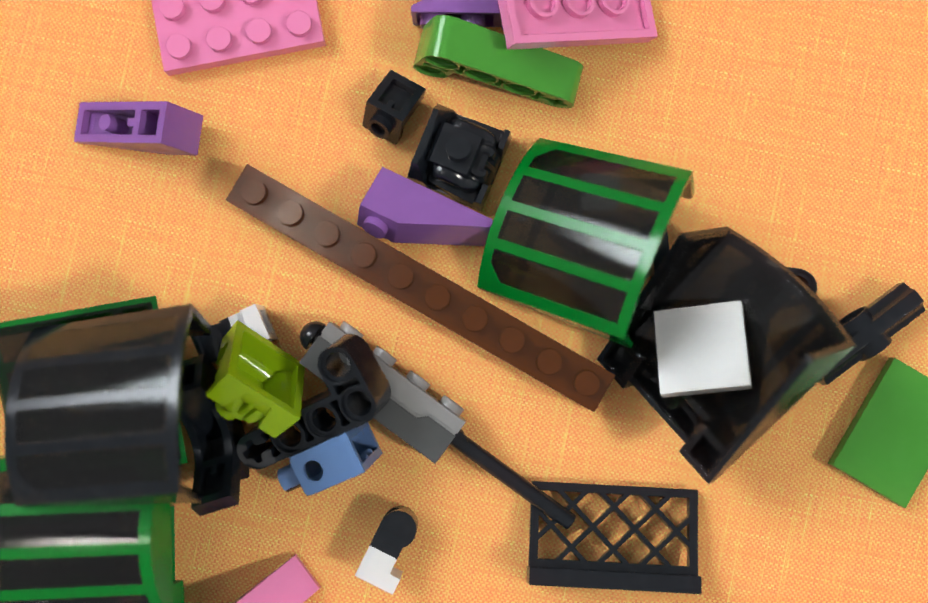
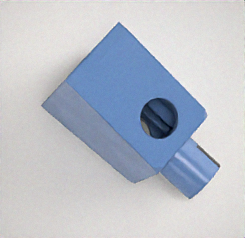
[277,422,383,496]

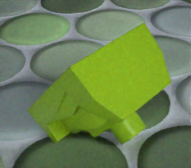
[206,320,305,438]

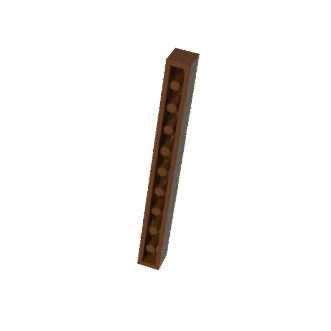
[226,164,615,412]

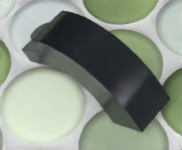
[162,354,249,516]

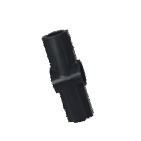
[801,282,926,385]

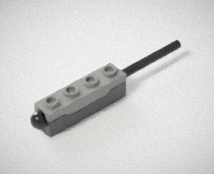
[299,321,576,529]

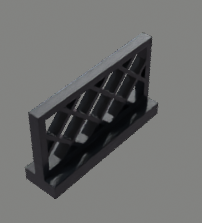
[526,481,701,594]

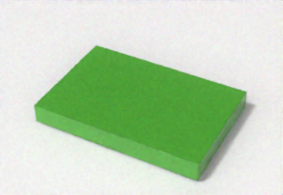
[828,358,928,508]

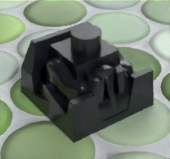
[407,103,512,212]

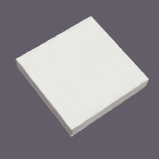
[654,300,752,398]

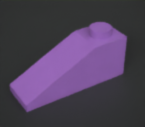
[74,101,204,156]
[357,167,493,246]

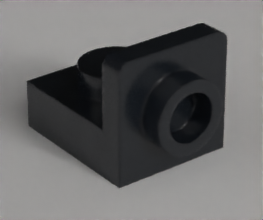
[362,70,426,144]

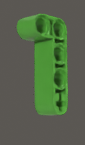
[413,15,583,108]

